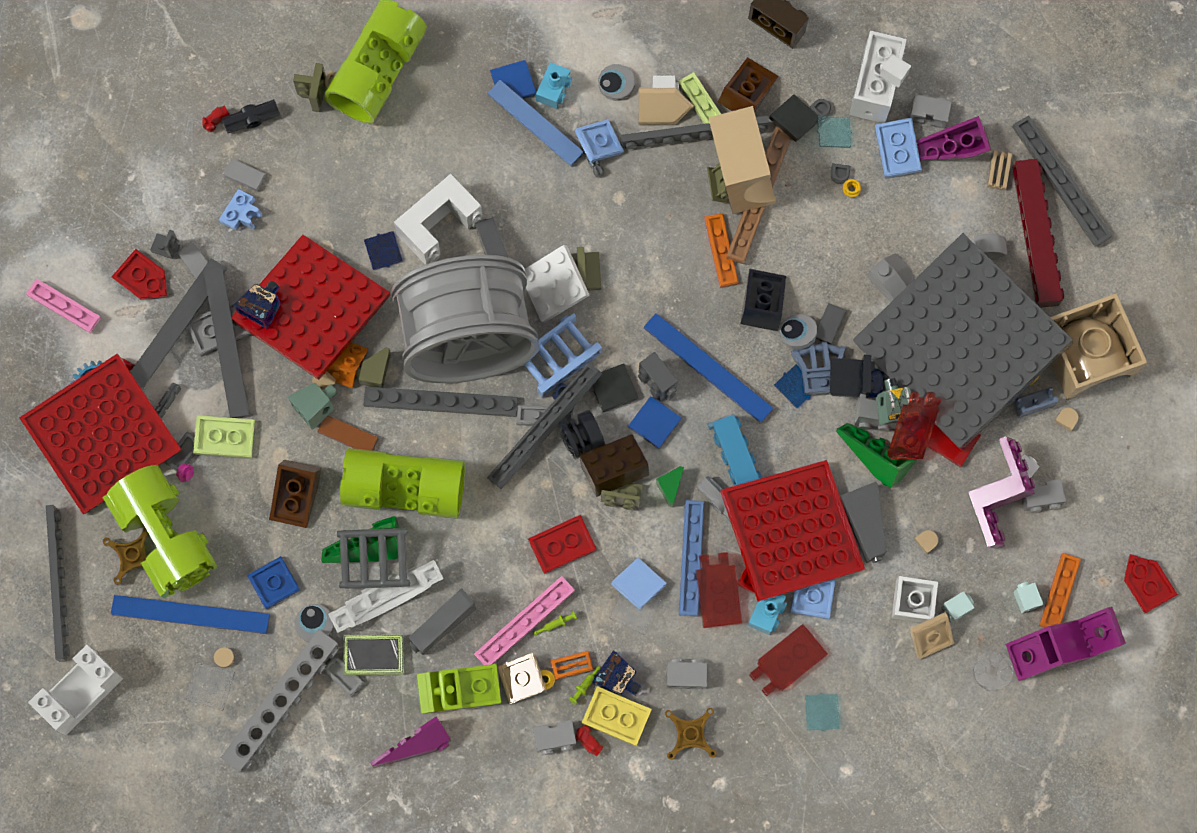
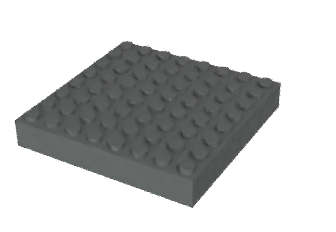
[853,233,1073,451]

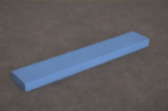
[488,80,583,166]
[679,500,705,617]

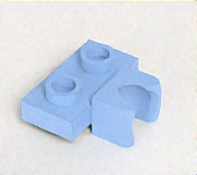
[219,189,262,230]

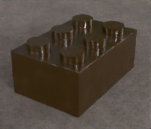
[748,0,809,49]
[579,434,649,497]

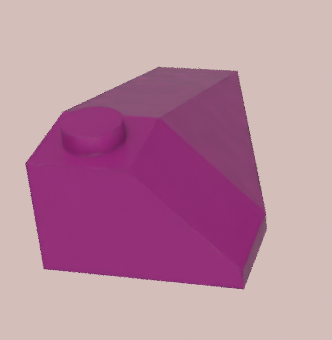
[916,116,991,161]
[370,716,451,768]

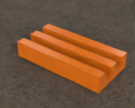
[550,651,593,680]

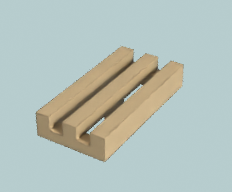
[987,150,1012,190]

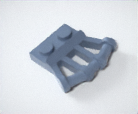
[791,342,845,395]

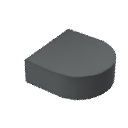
[809,99,831,122]
[831,163,851,184]

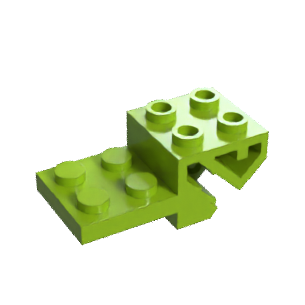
[416,664,501,714]

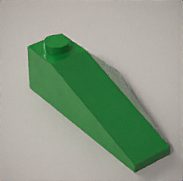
[836,423,918,488]
[321,516,399,563]

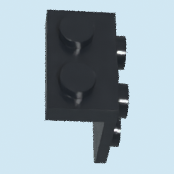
[829,354,875,398]

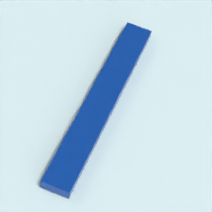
[644,313,773,423]
[111,595,270,634]

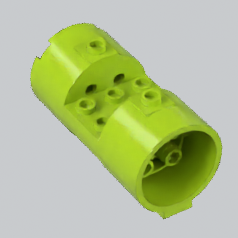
[324,0,427,124]
[340,448,466,519]
[103,465,217,599]

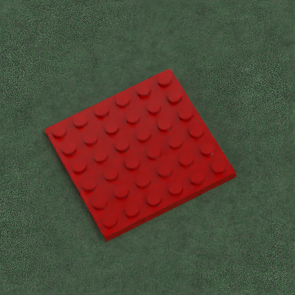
[231,235,391,380]
[19,353,182,515]
[720,460,865,602]

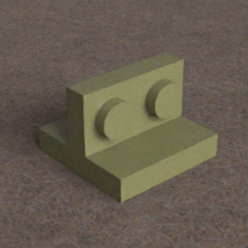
[293,63,326,112]
[571,247,601,291]

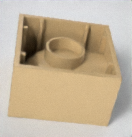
[708,106,776,214]
[1050,293,1147,400]

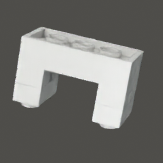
[849,31,907,123]
[394,174,482,265]
[28,645,123,736]

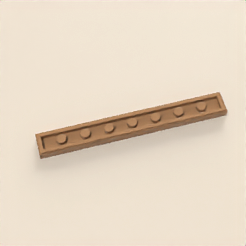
[726,126,791,265]

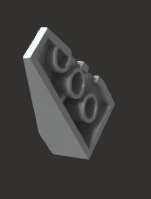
[867,253,914,303]

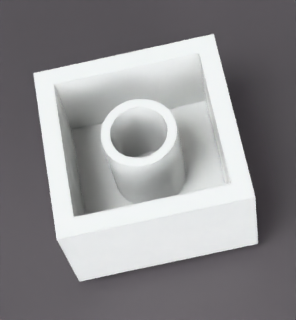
[892,576,938,623]

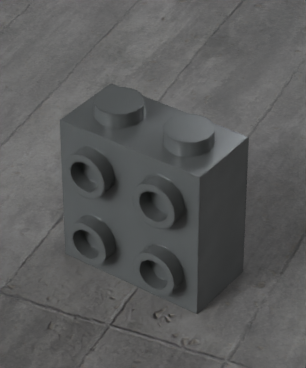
[638,352,678,402]

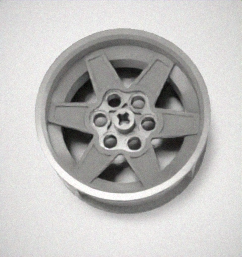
[391,255,539,383]

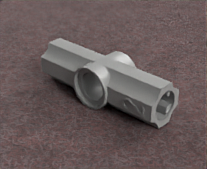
[696,475,730,521]

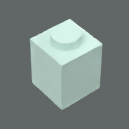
[1013,582,1043,614]
[941,591,974,623]

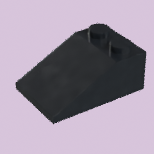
[740,269,786,331]

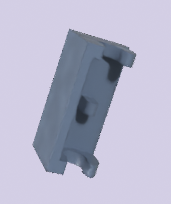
[1013,387,1058,418]

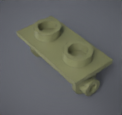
[707,163,728,203]

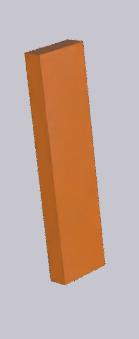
[704,213,739,288]
[1039,553,1081,628]

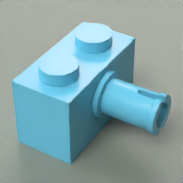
[536,62,573,109]
[748,595,787,635]

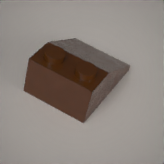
[718,57,779,112]
[269,459,321,528]

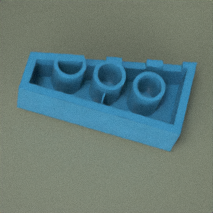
[707,414,762,486]

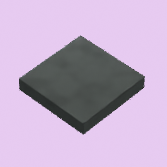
[769,94,821,142]
[592,363,638,412]

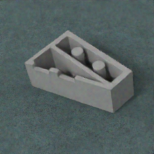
[854,394,915,433]

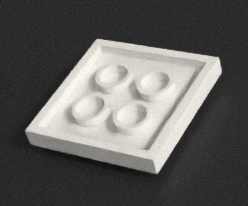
[525,245,590,323]

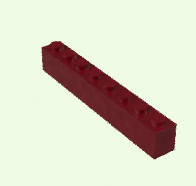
[1012,158,1064,308]

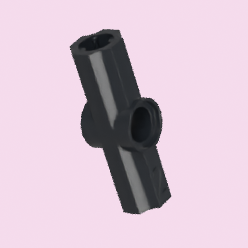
[222,99,280,134]

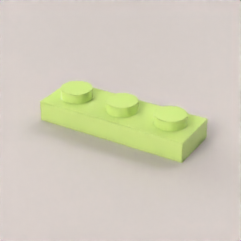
[678,72,721,124]

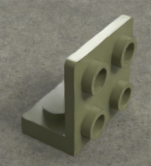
[601,483,643,510]

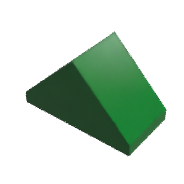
[656,466,684,507]

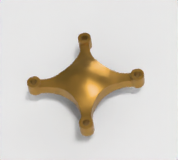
[103,527,149,585]
[664,707,717,760]

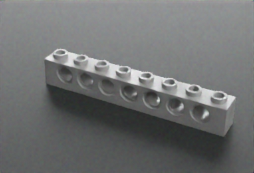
[220,629,339,773]

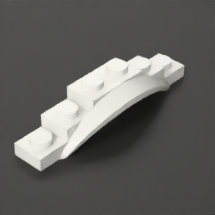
[328,560,443,633]

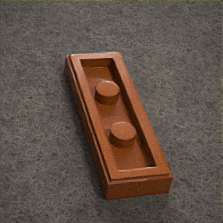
[317,416,378,451]

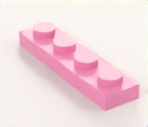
[26,279,101,334]

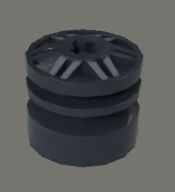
[559,410,605,460]

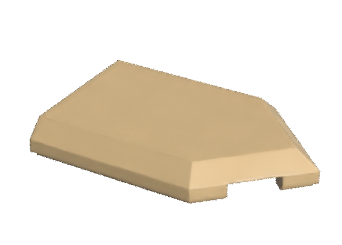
[638,88,694,125]

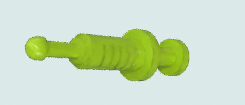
[534,610,577,635]
[568,666,601,705]

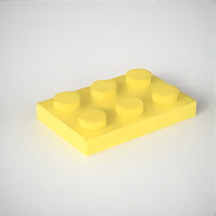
[582,686,652,746]

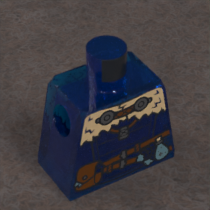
[234,281,281,329]
[592,650,642,696]

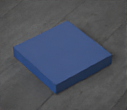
[490,60,536,99]
[628,396,681,449]
[247,556,300,610]

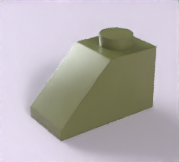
[357,347,391,388]

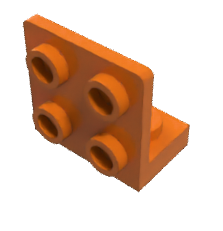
[327,342,368,388]

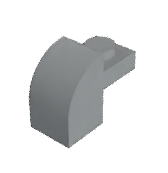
[971,234,1008,260]

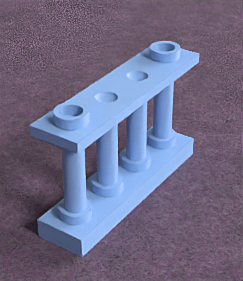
[524,313,602,398]

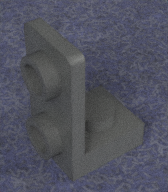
[150,230,180,259]

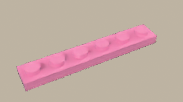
[474,576,575,665]

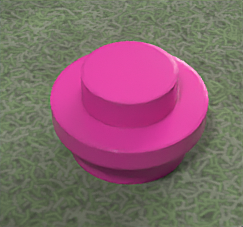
[176,463,194,482]

